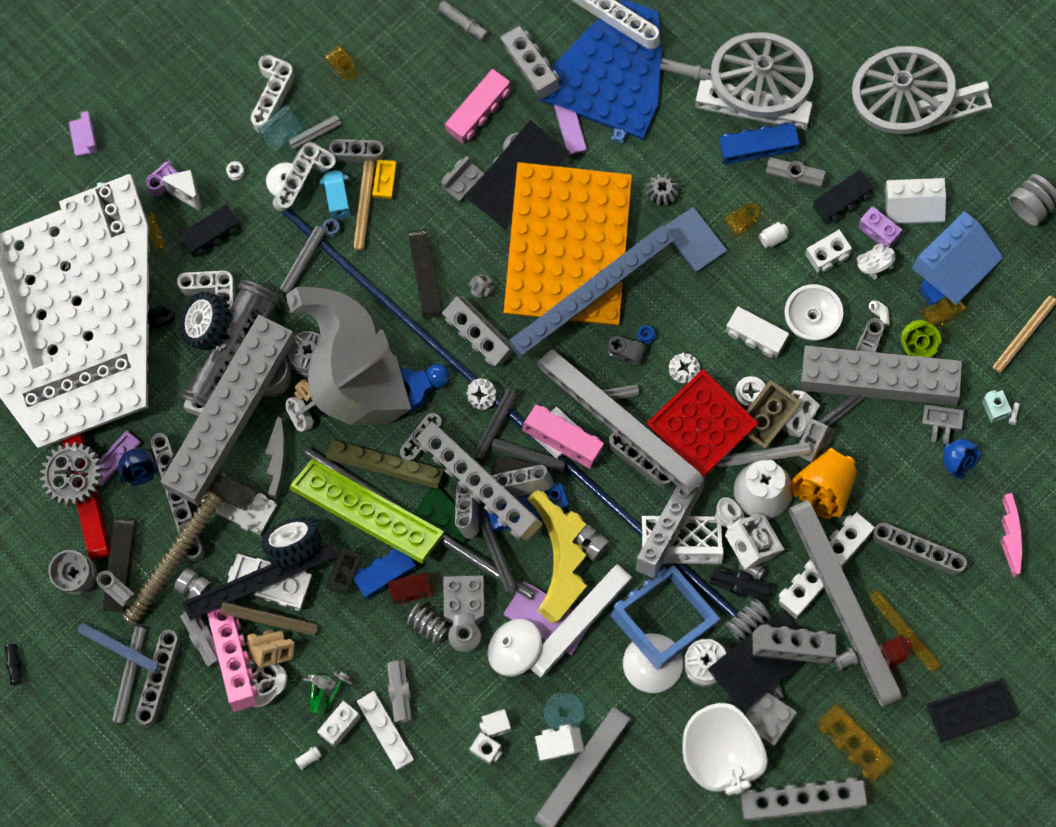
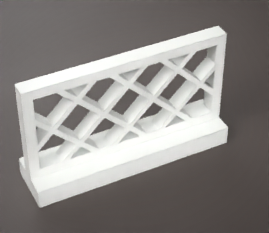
[642,516,723,564]

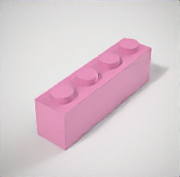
[445,69,511,144]
[522,405,604,469]

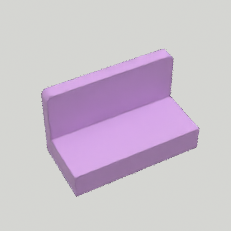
[69,111,98,157]

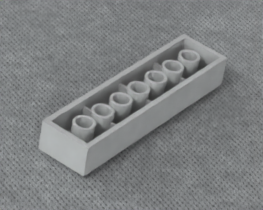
[800,346,962,406]

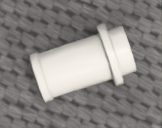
[295,746,322,770]

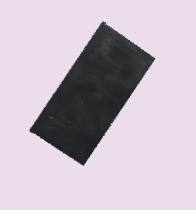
[465,120,570,230]
[707,610,804,712]

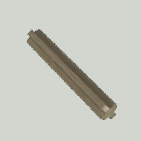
[220,603,318,635]

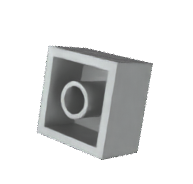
[745,692,797,749]

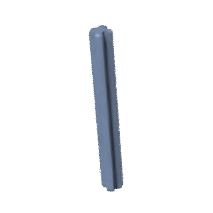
[77,623,160,673]

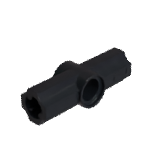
[710,567,772,602]

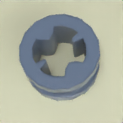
[323,218,340,238]

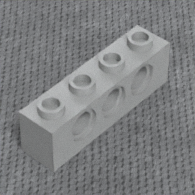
[500,26,560,100]
[442,296,514,366]
[753,624,836,664]

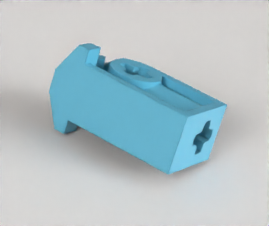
[320,170,351,220]

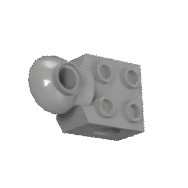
[443,576,485,652]

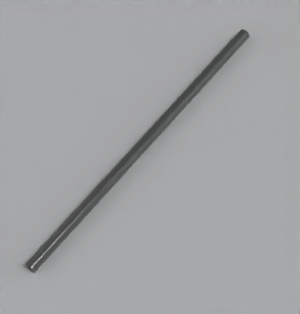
[303,447,535,600]

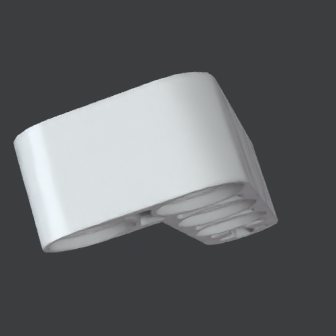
[251,55,295,133]
[273,143,335,212]

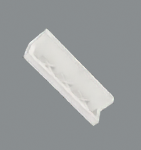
[915,81,992,126]

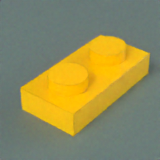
[373,160,397,199]

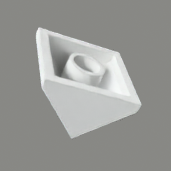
[162,170,202,211]

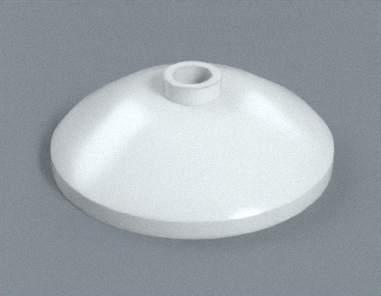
[785,284,843,341]
[488,619,542,676]
[623,634,683,693]

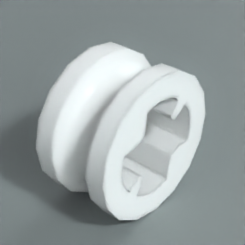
[226,161,244,181]

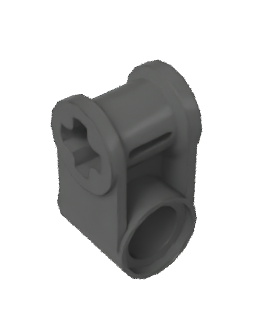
[607,336,646,365]

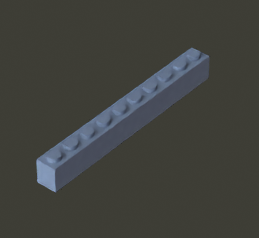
[508,225,674,359]

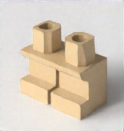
[246,629,295,668]

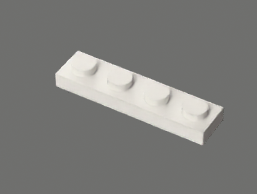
[357,691,414,771]

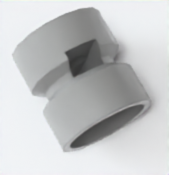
[573,524,610,562]
[174,568,212,599]

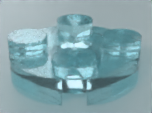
[544,692,584,731]

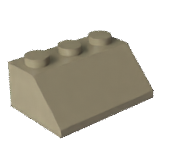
[746,379,802,450]

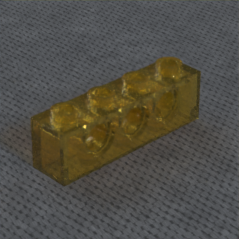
[817,704,893,782]

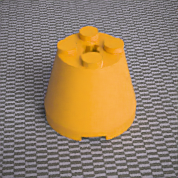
[790,448,857,519]

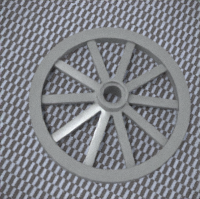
[711,32,813,117]
[852,46,956,134]

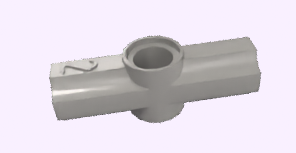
[766,157,825,188]
[180,612,220,668]
[387,660,412,723]

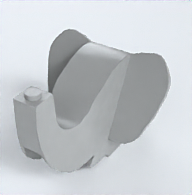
[286,287,411,425]

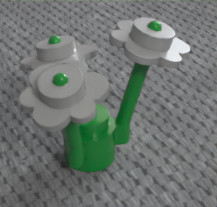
[303,671,353,715]

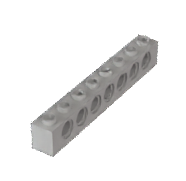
[416,421,543,541]

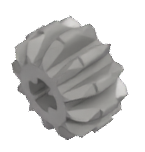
[646,173,678,206]

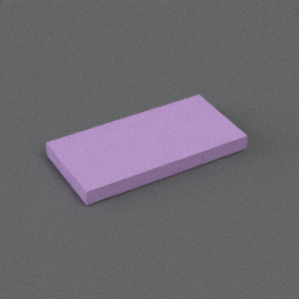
[503,581,588,656]

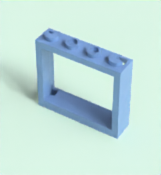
[611,565,720,670]

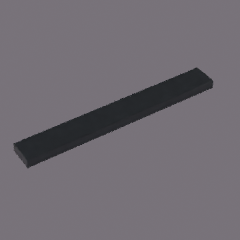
[182,539,337,621]

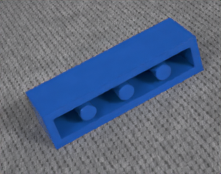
[719,123,799,165]

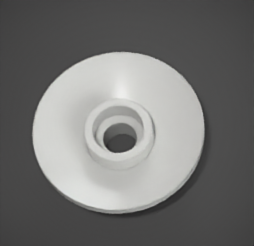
[266,163,304,199]

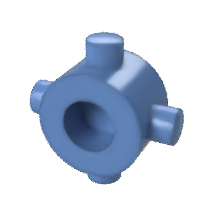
[611,128,627,144]

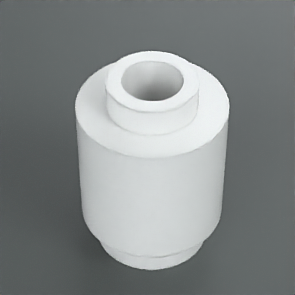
[759,222,789,248]

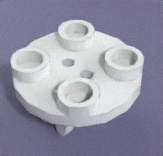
[857,244,896,280]

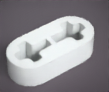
[285,397,313,431]

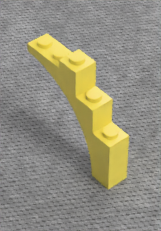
[527,490,586,624]

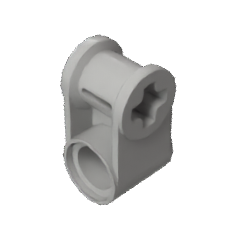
[855,318,884,352]

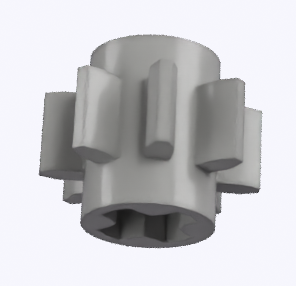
[469,274,494,298]

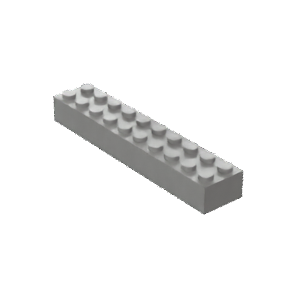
[160,315,296,506]

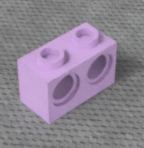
[858,206,902,248]

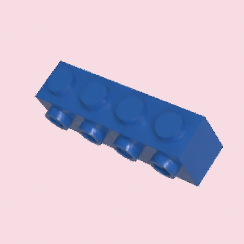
[487,483,569,534]

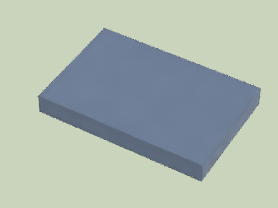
[664,207,727,273]

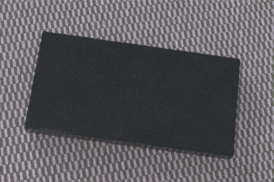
[926,678,1017,743]

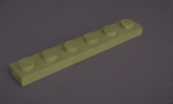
[326,440,444,489]

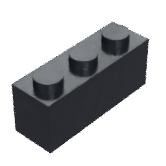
[812,170,874,225]
[179,204,241,259]

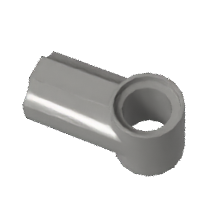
[97,571,135,607]

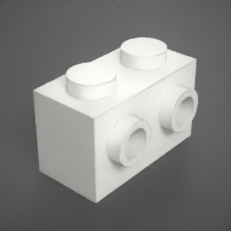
[535,724,584,760]

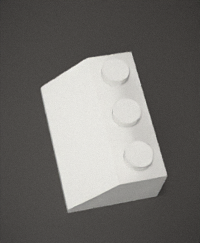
[885,178,946,224]

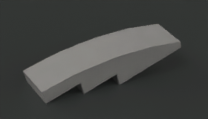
[265,417,286,501]

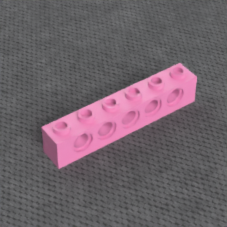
[208,603,258,712]

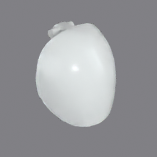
[683,703,767,796]

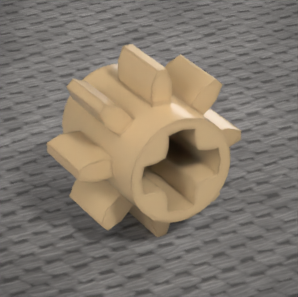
[294,379,313,403]

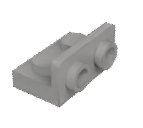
[442,156,484,203]

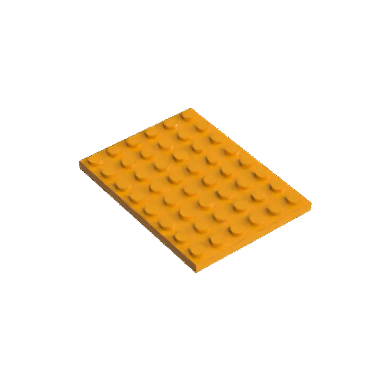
[503,162,632,326]

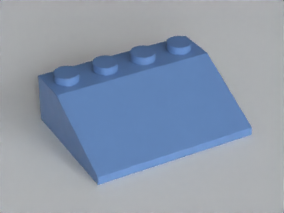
[912,211,1003,305]

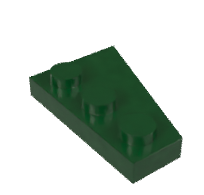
[414,487,468,545]

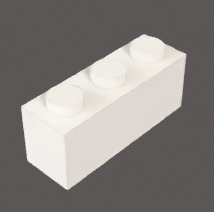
[726,307,789,358]

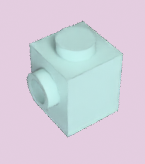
[982,390,1012,423]

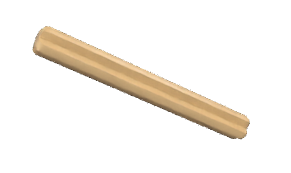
[353,161,375,251]
[993,295,1056,373]

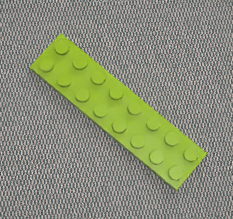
[290,458,444,564]

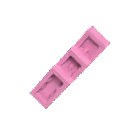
[1000,493,1022,578]

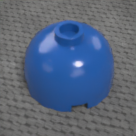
[943,439,981,479]

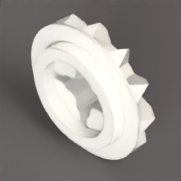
[669,352,700,383]
[735,376,765,406]
[466,379,496,410]

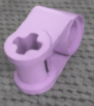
[146,161,179,197]

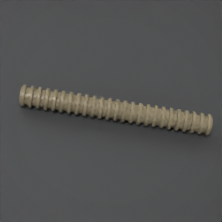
[123,491,223,625]

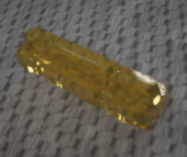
[145,213,164,249]

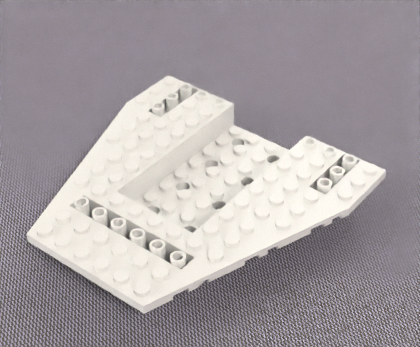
[0,174,149,449]

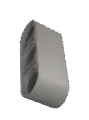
[329,139,385,163]

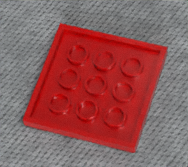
[646,369,758,478]

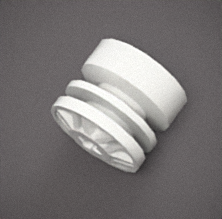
[685,639,726,687]

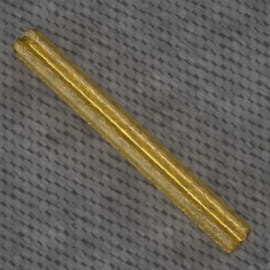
[870,590,940,672]

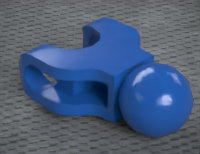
[400,364,450,413]

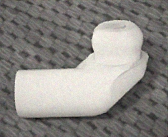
[869,301,890,327]

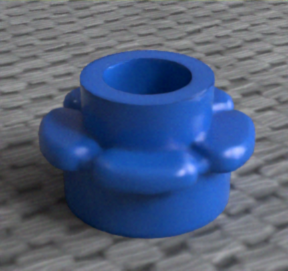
[637,325,656,344]

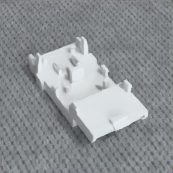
[200,473,278,536]
[227,554,312,611]

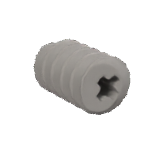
[726,599,771,641]
[407,602,451,645]

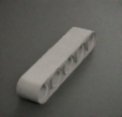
[873,523,967,576]
[136,630,180,727]

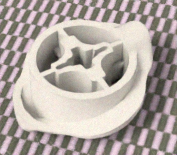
[238,658,287,708]

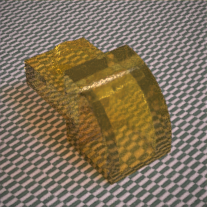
[920,297,966,326]

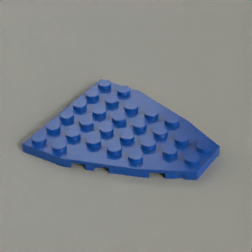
[539,0,661,140]

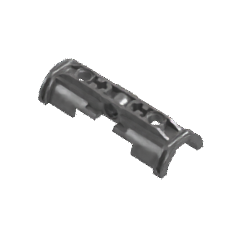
[178,280,285,407]

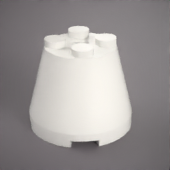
[734,460,793,520]

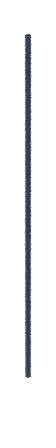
[281,209,738,618]

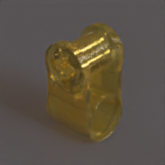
[323,44,357,81]
[723,202,760,237]

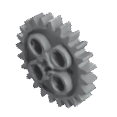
[40,442,104,506]

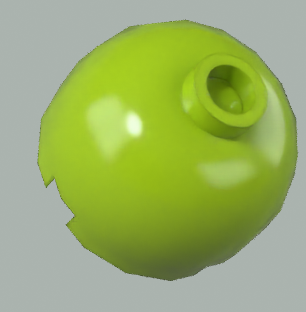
[901,320,941,358]

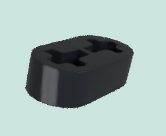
[148,305,175,331]

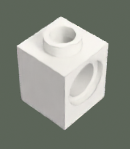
[479,709,512,739]
[469,732,503,765]

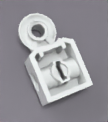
[715,497,784,569]

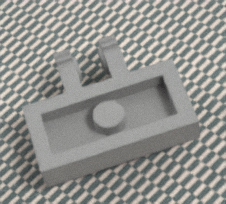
[922,405,964,444]

